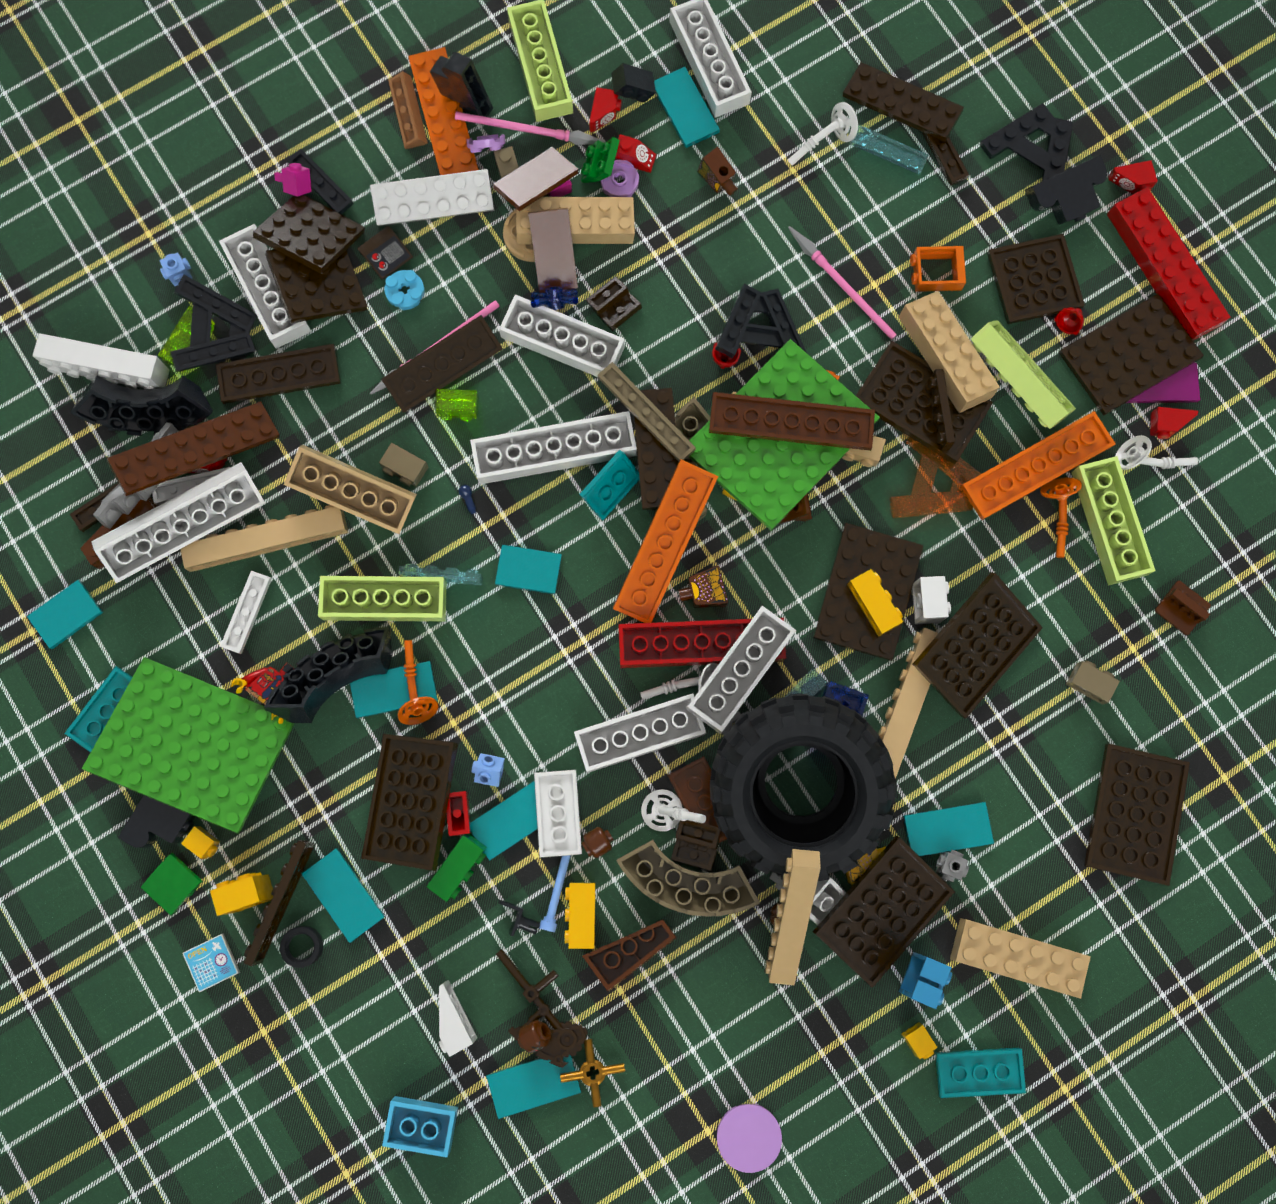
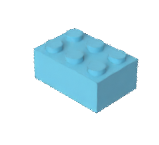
[382,1096,458,1157]

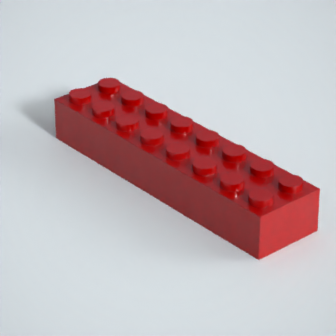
[1107,187,1231,341]
[619,618,786,668]

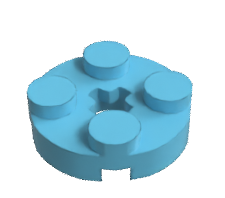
[385,270,425,310]

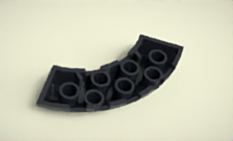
[70,375,213,436]
[264,627,392,723]

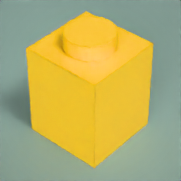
[181,826,220,859]
[901,1022,938,1059]

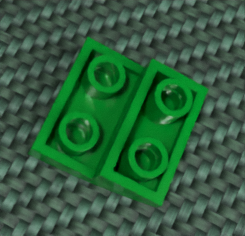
[581,137,620,183]
[141,853,202,916]

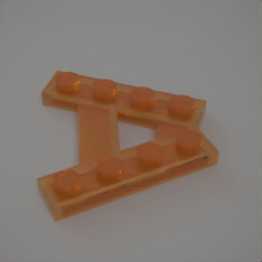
[890,437,981,518]

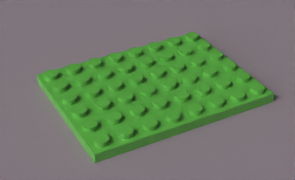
[689,339,880,531]
[82,657,295,834]

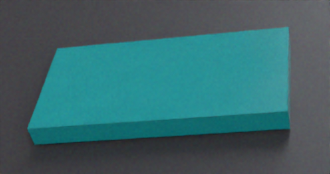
[654,67,720,148]
[350,661,438,718]
[64,666,132,753]
[470,781,538,861]
[903,802,994,856]
[302,848,385,943]
[935,1048,1026,1098]
[486,1055,581,1119]

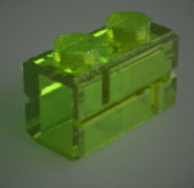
[435,389,479,421]

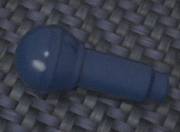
[458,485,477,515]

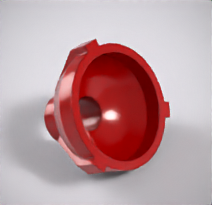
[1054,307,1084,335]
[712,342,741,369]

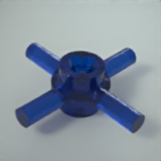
[531,286,578,310]

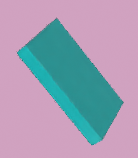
[579,450,640,520]
[495,545,562,594]
[27,580,103,649]

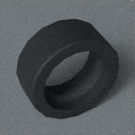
[280,926,323,968]

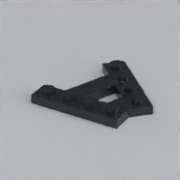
[979,103,1073,182]
[170,275,257,372]
[715,283,807,358]

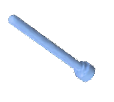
[539,855,571,932]

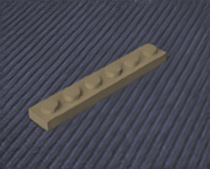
[597,362,696,461]

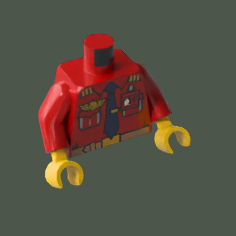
[231,663,295,724]

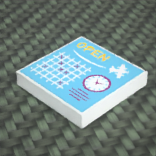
[183,933,240,992]

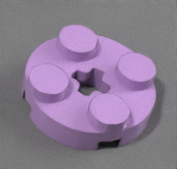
[466,134,506,153]
[601,160,639,197]

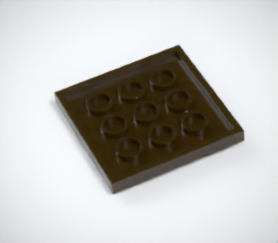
[253,195,365,274]
[987,234,1085,324]
[265,249,368,323]

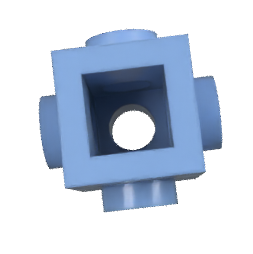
[159,252,192,286]
[472,753,505,787]

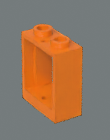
[910,246,966,292]

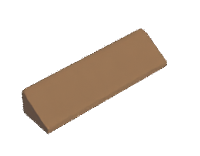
[388,71,428,149]

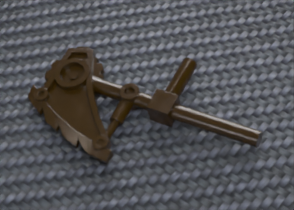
[496,949,588,1068]

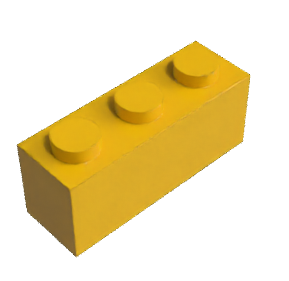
[847,569,903,637]
[565,883,595,949]

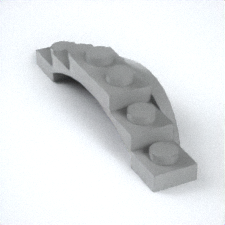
[93,422,178,529]

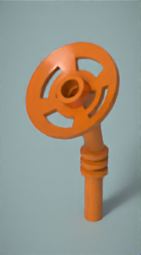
[1040,478,1082,558]
[397,640,438,725]

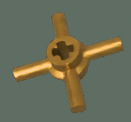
[560,1039,625,1108]

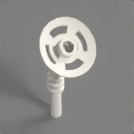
[788,102,858,166]
[1115,435,1198,470]
[640,663,718,700]
[641,789,706,831]

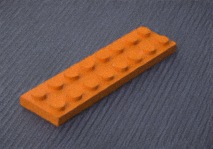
[408,47,479,175]
[961,411,1116,520]
[613,459,718,623]

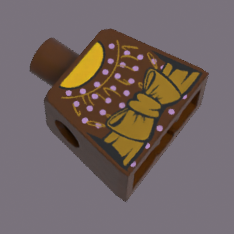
[697,146,738,196]
[678,565,728,608]

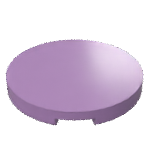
[717,1103,782,1173]

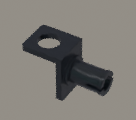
[498,899,540,936]

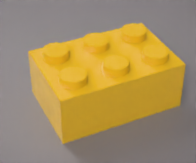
[210,872,273,916]

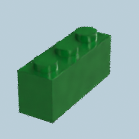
[426,834,487,902]

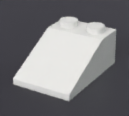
[439,980,477,1057]

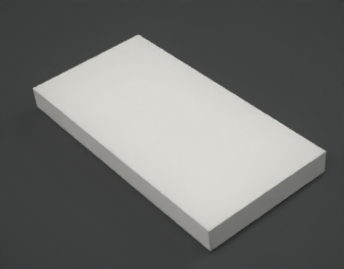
[534,770,582,858]

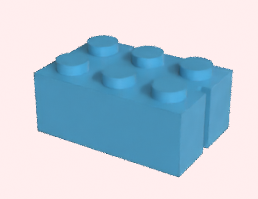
[899,952,952,1009]

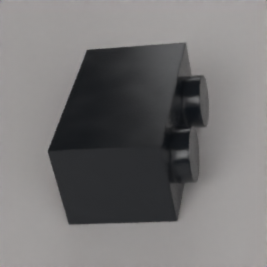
[611,63,656,102]

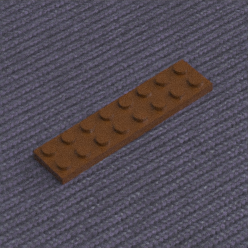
[709,392,875,451]
[107,401,280,496]

